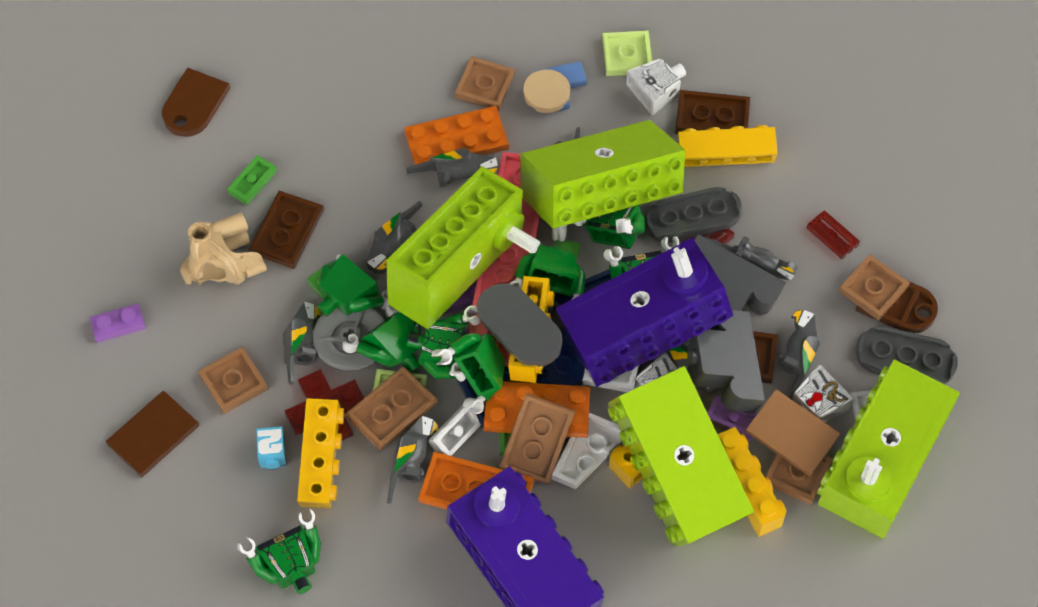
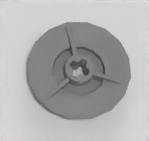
[313,308,384,371]

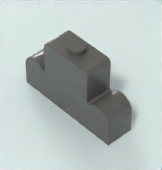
[694,234,786,315]
[687,310,765,413]

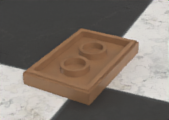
[346,366,438,452]
[746,389,841,476]
[499,393,575,485]

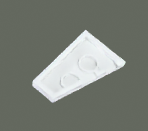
[552,413,622,489]

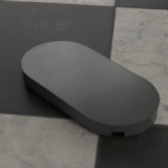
[645,187,742,243]
[477,283,562,367]
[855,326,958,384]

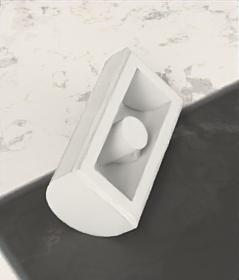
[428,405,480,456]

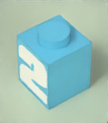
[256,426,286,469]

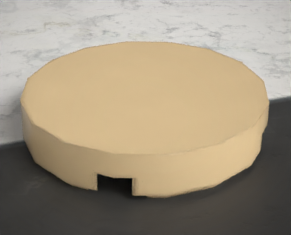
[523,69,570,113]

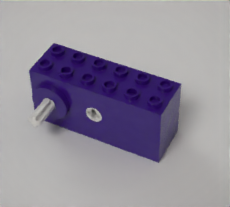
[555,238,734,387]
[446,466,604,607]

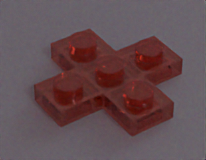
[284,369,364,441]

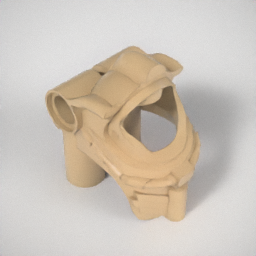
[180,212,267,285]

